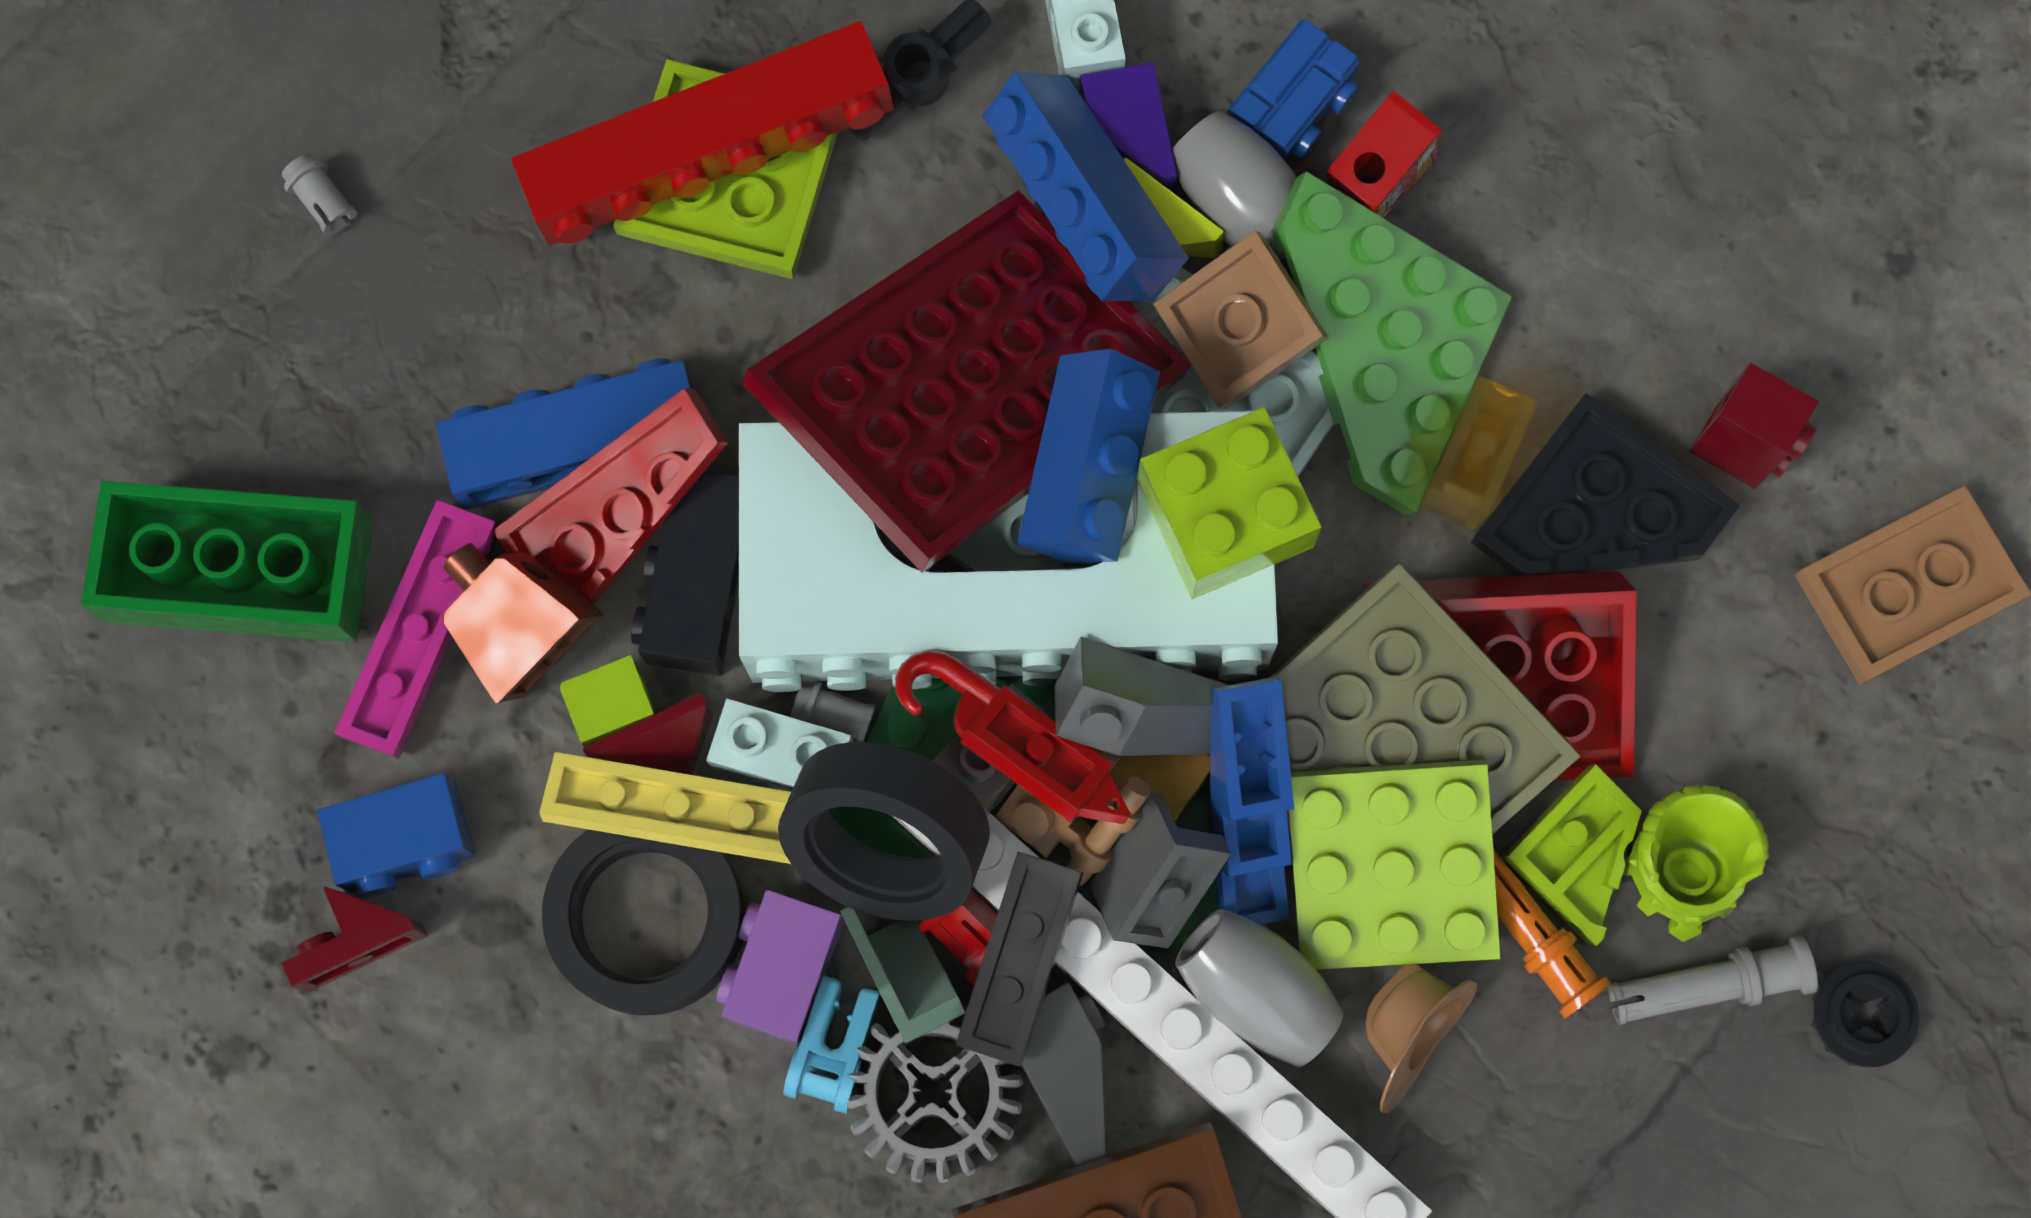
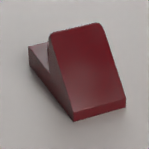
[281,886,428,993]

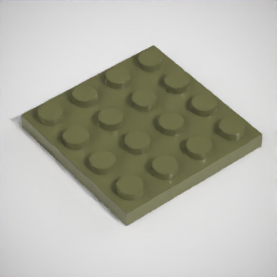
[1269,560,1581,834]

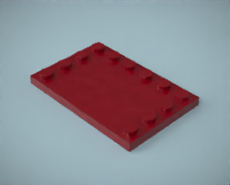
[742,190,1191,573]

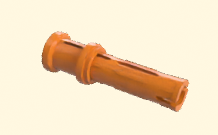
[1493,848,1612,1019]

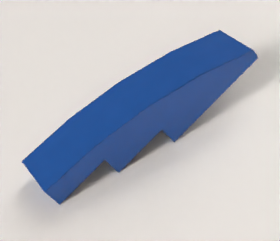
[1210,677,1294,925]

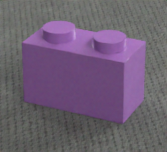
[716,890,845,1044]

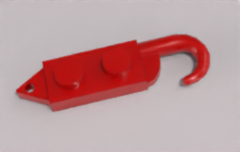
[895,650,1131,824]

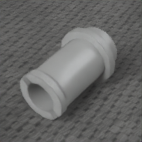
[282,154,357,235]
[790,681,876,742]

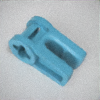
[783,975,881,1114]

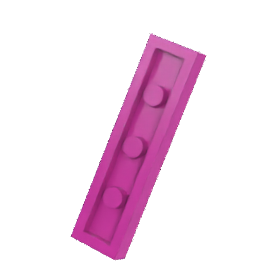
[334,500,498,760]

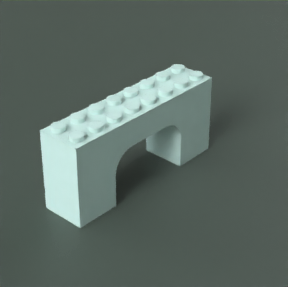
[739,411,1278,692]

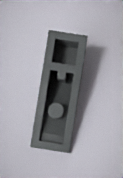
[1054,637,1229,756]
[1022,983,1106,1167]

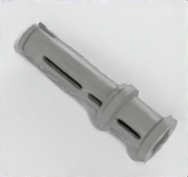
[1608,935,1818,1025]

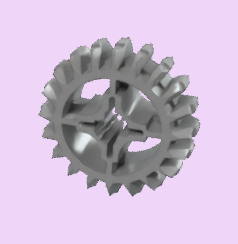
[846,1019,1023,1183]

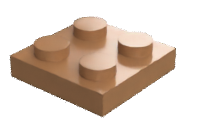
[1153,231,1329,409]

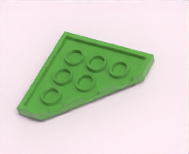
[1271,171,1512,515]

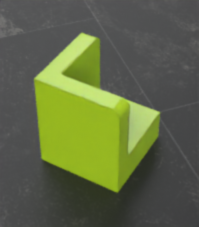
[560,655,657,747]

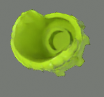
[1622,784,1770,942]

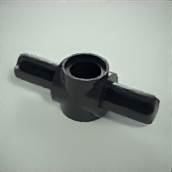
[848,0,992,141]

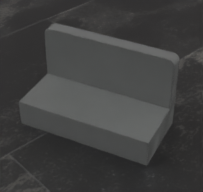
[1090,792,1231,948]

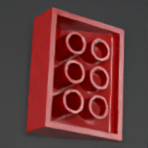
[1364,571,1637,781]

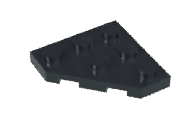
[1470,393,1740,576]

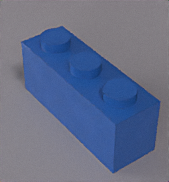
[1017,349,1160,564]

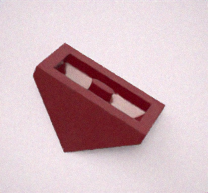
[582,693,714,775]

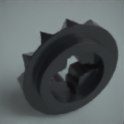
[1811,961,1920,1067]

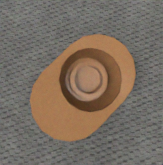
[1365,964,1477,1114]

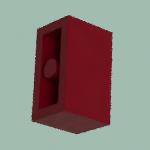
[1689,362,1819,489]

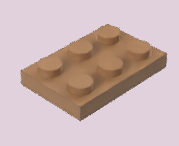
[1794,485,2031,685]

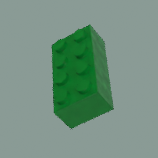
[81,481,374,643]

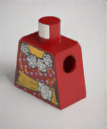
[1327,90,1442,219]

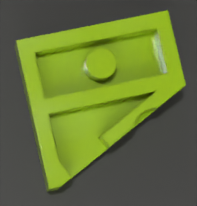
[1501,764,1642,946]

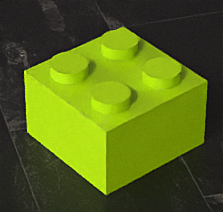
[1137,407,1322,599]

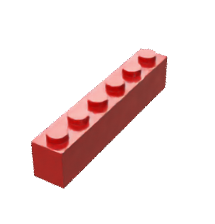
[511,20,894,246]

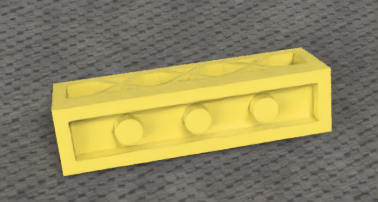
[539,752,791,864]

